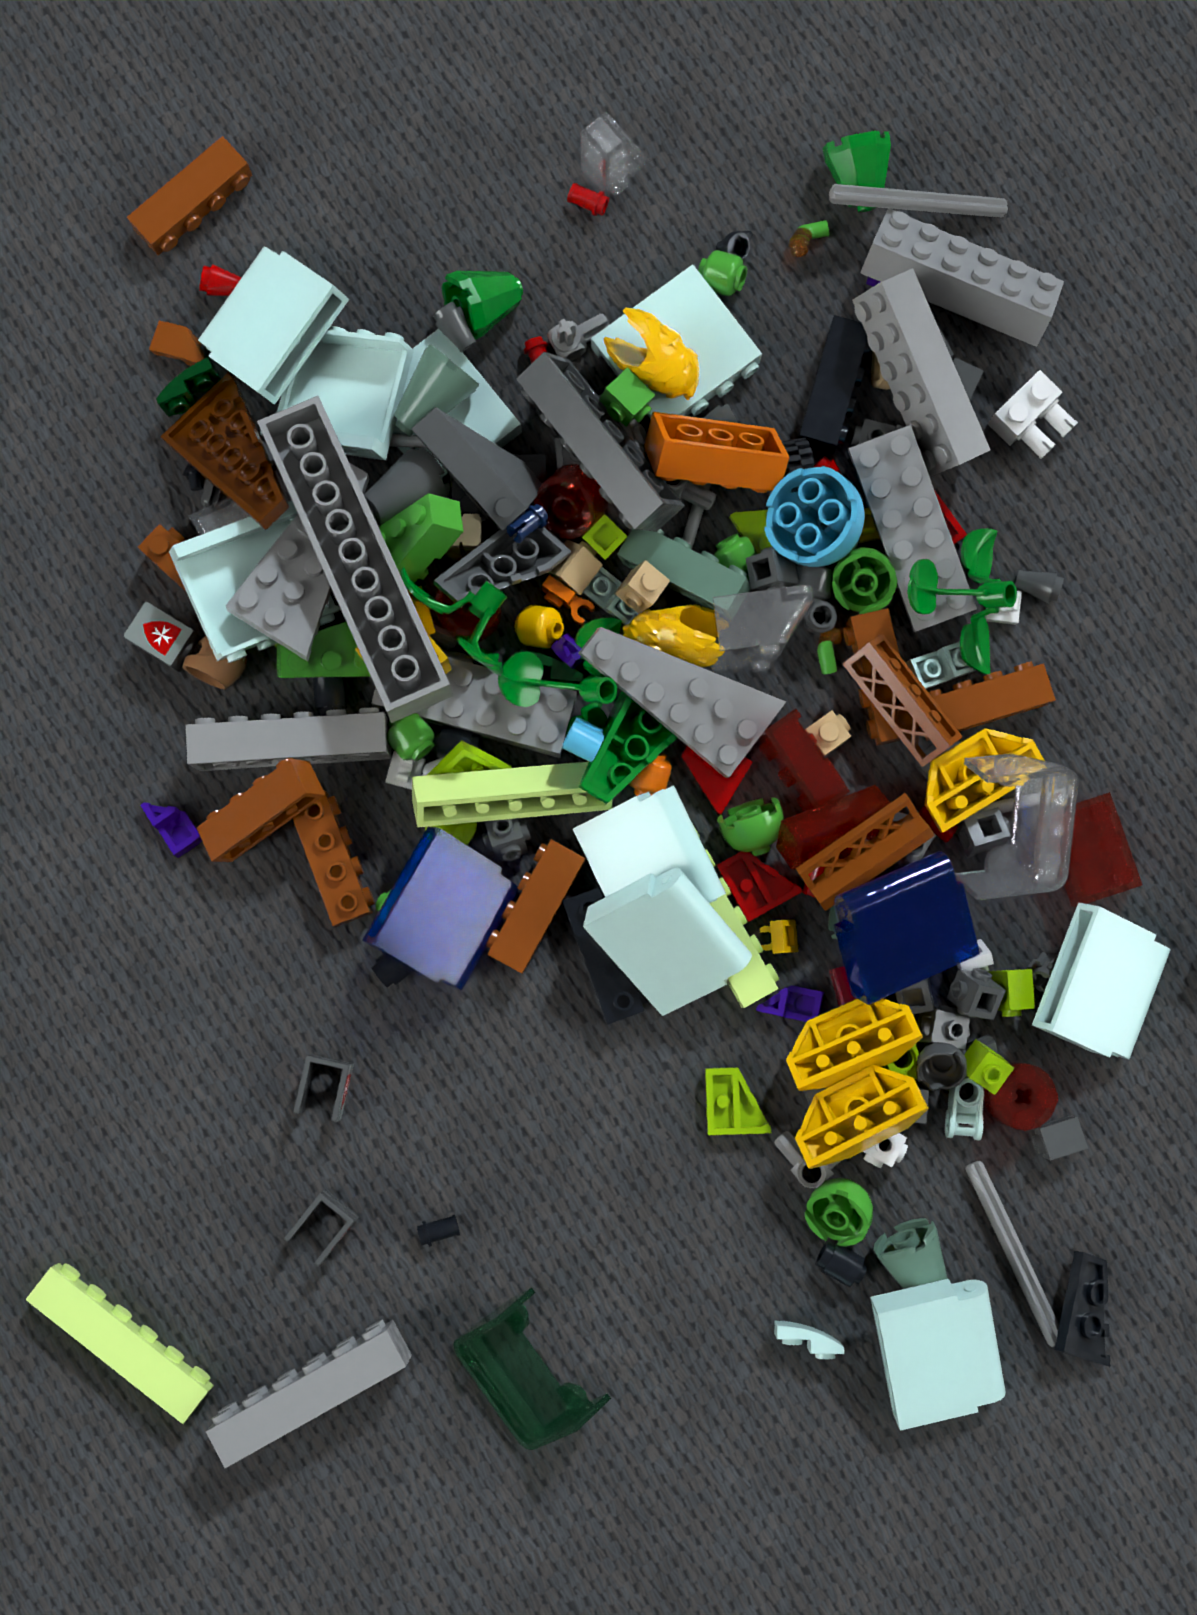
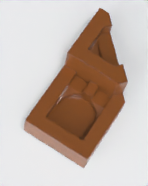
[149,320,205,366]

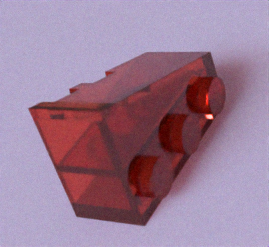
[758,708,850,817]
[776,785,891,870]

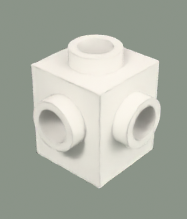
[863,1133,908,1168]

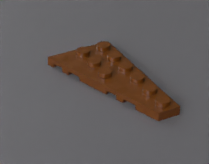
[160,372,289,530]

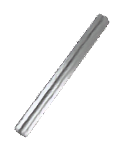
[829,184,1008,218]
[966,1161,1059,1347]

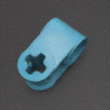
[562,717,604,762]

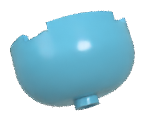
[764,466,865,567]

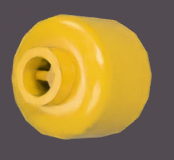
[515,605,564,649]

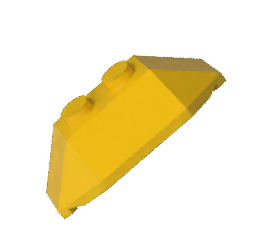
[925,728,1049,833]
[786,994,923,1091]
[795,1065,929,1169]

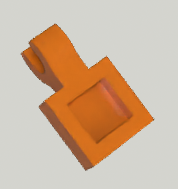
[542,575,595,626]

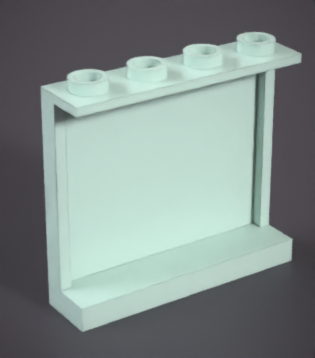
[591,264,762,419]
[260,326,414,460]
[169,501,341,663]

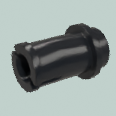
[417,1214,460,1247]

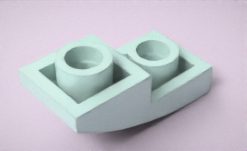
[582,567,642,625]
[905,642,976,689]
[774,1321,844,1359]

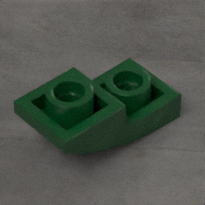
[156,357,221,417]
[521,650,584,691]

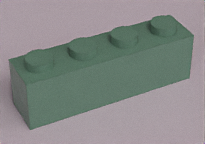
[617,528,751,621]

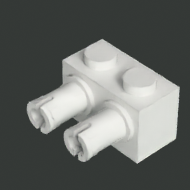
[988,370,1078,459]

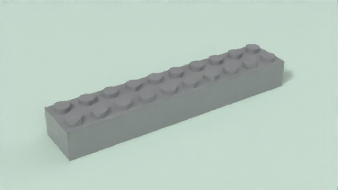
[257,396,453,723]

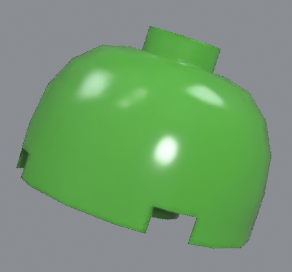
[832,547,898,614]
[717,797,784,856]
[805,1177,873,1246]

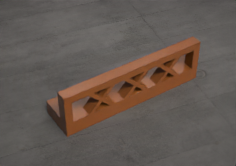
[843,634,963,767]
[796,793,935,911]

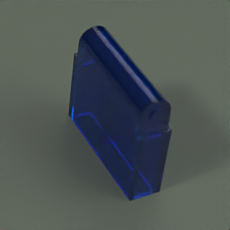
[362,826,519,991]
[834,851,980,1005]

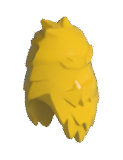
[604,307,699,400]
[623,605,728,667]

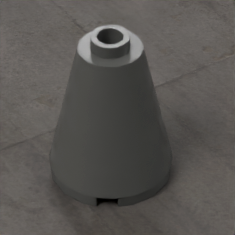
[364,447,450,526]

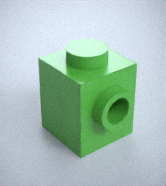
[599,367,655,427]

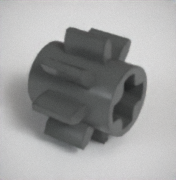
[1027,952,1058,992]

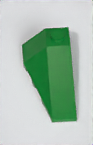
[579,691,677,804]

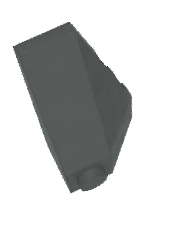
[411,407,544,530]
[433,511,571,603]

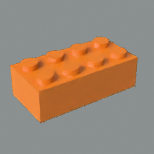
[644,412,790,493]

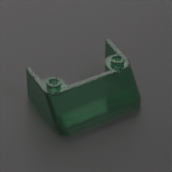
[453,1287,611,1450]

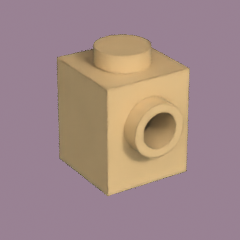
[548,540,603,595]
[615,560,670,614]
[802,710,851,759]

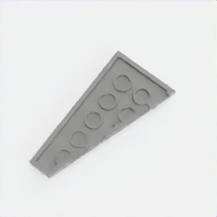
[226,463,369,662]
[578,627,786,778]

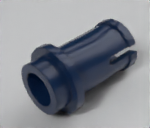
[506,504,548,543]

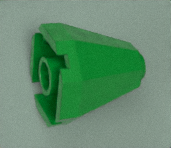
[823,131,891,213]
[441,271,523,340]

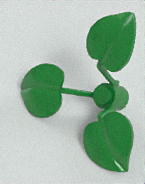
[907,528,1017,675]
[401,567,507,676]
[498,618,622,761]

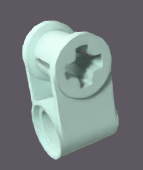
[945,1076,984,1140]

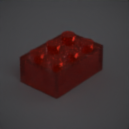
[1040,792,1143,907]

